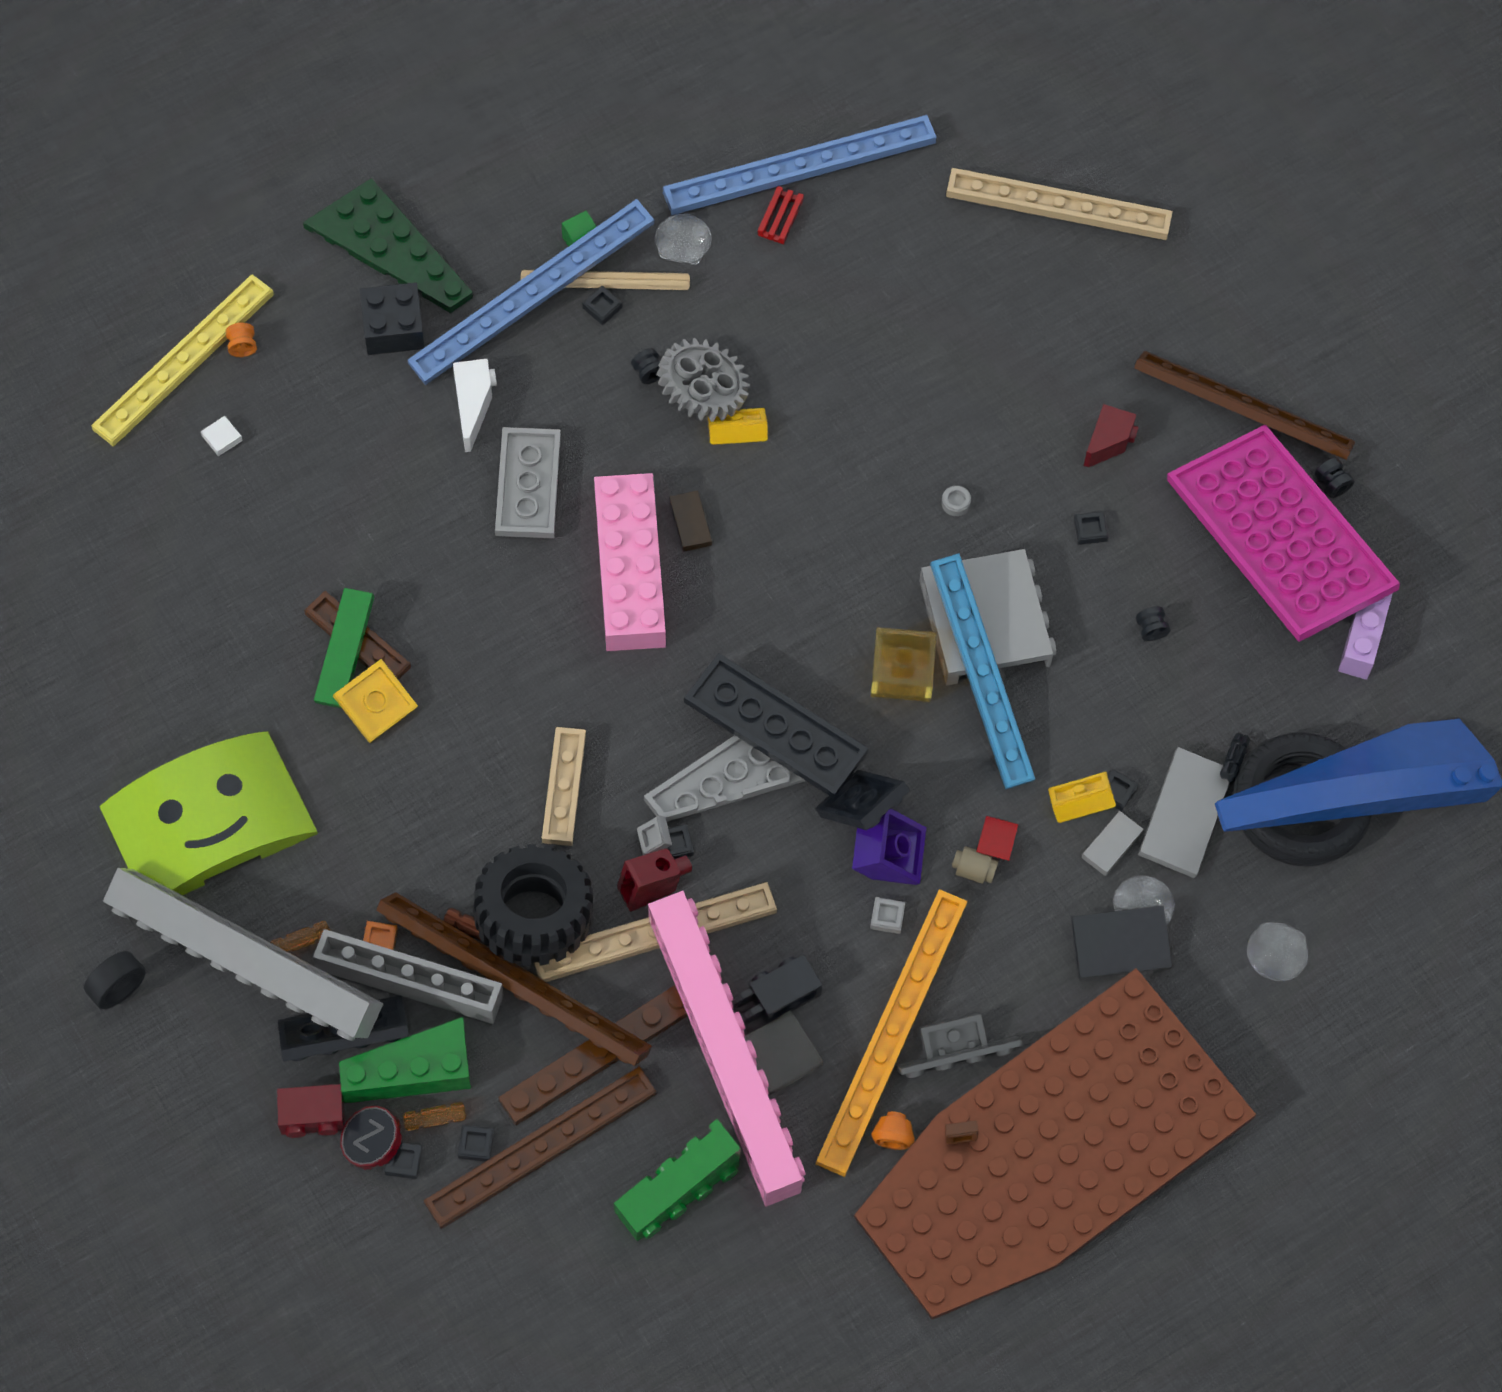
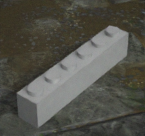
[313,929,504,1024]

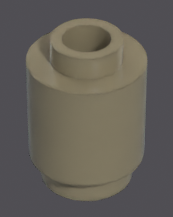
[952,846,999,884]

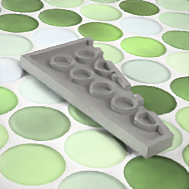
[644,735,805,822]

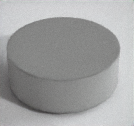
[941,486,971,516]

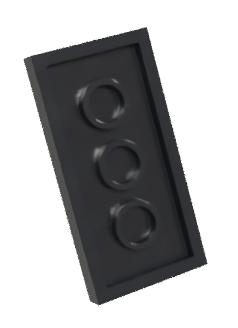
[278,995,409,1062]

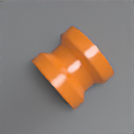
[225,322,257,357]

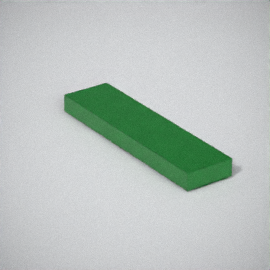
[314,588,375,708]

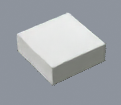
[201,416,243,456]

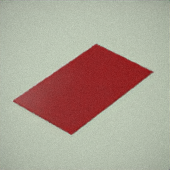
[976,816,1018,861]

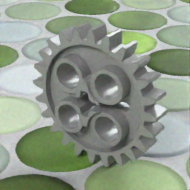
[657,338,750,422]

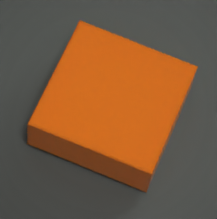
[363,921,398,950]

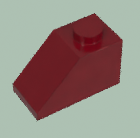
[1083,404,1139,467]

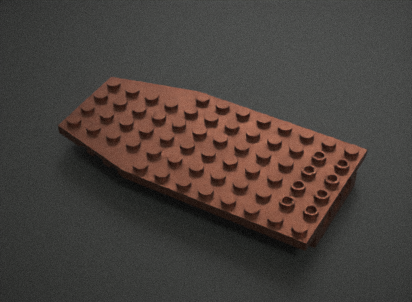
[854,968,1256,1320]

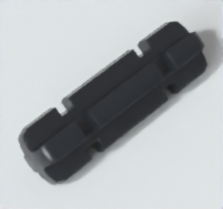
[1220,732,1250,782]

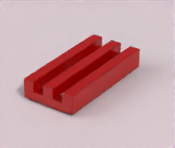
[757,186,804,244]

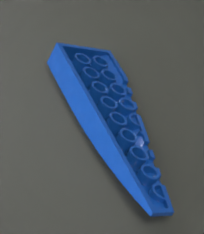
[1215,719,1502,832]

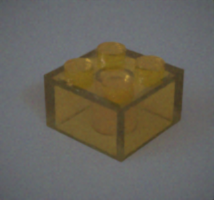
[871,627,937,702]

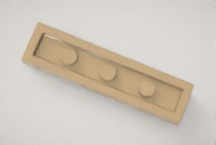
[542,727,586,846]

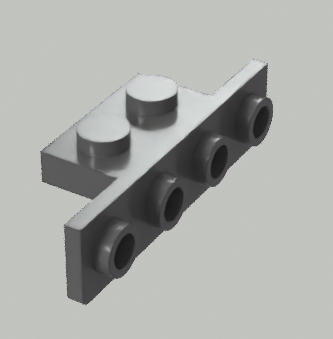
[895,1012,1022,1078]

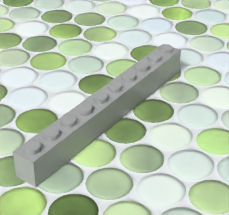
[103,868,383,1041]

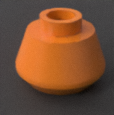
[871,1112,915,1150]

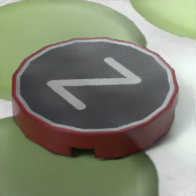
[340,1106,402,1170]

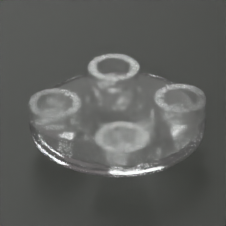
[655,214,711,264]
[1113,875,1175,925]
[1247,922,1308,981]

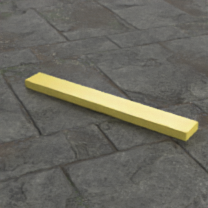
[91,274,274,447]

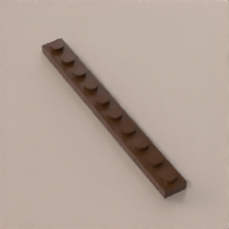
[376,892,652,1066]

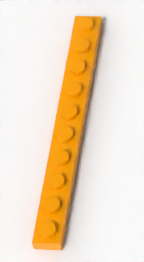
[816,889,967,1177]

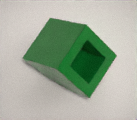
[562,211,596,247]

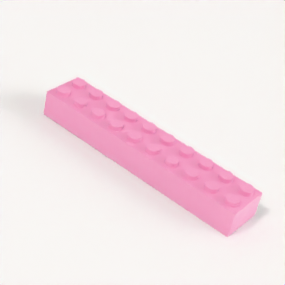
[648,891,806,1207]

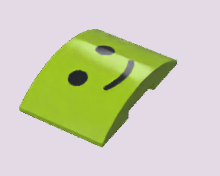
[99,731,318,895]

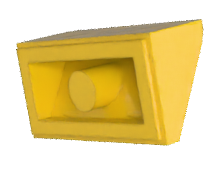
[707,408,768,445]
[1048,772,1116,823]

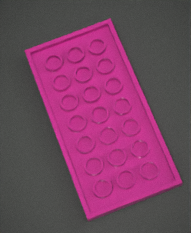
[1167,425,1400,642]

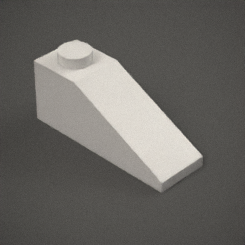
[453,359,497,452]

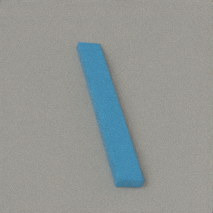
[930,553,1035,790]

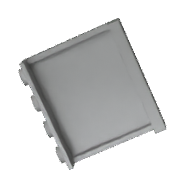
[919,549,1056,686]

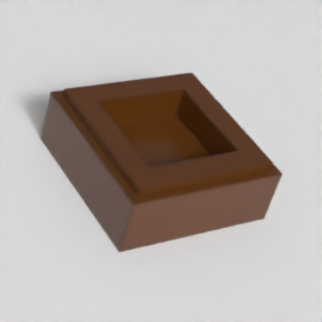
[945,1120,979,1144]

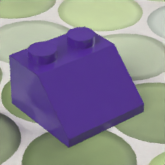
[852,809,926,885]

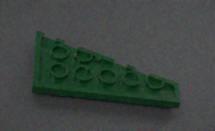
[303,178,473,313]

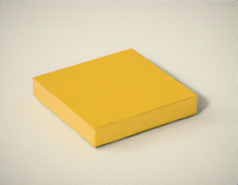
[333,659,418,743]

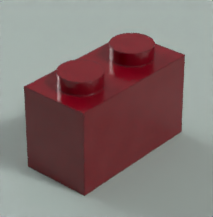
[277,1084,345,1138]

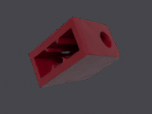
[617,848,692,912]

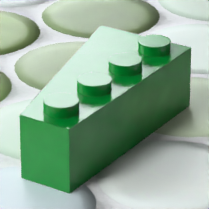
[339,1017,471,1103]
[614,1119,741,1242]

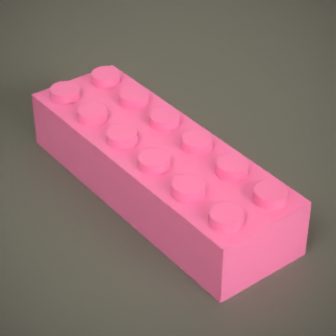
[594,473,666,651]

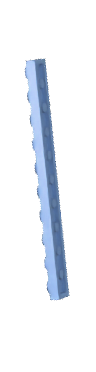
[663,115,936,215]
[408,199,654,385]

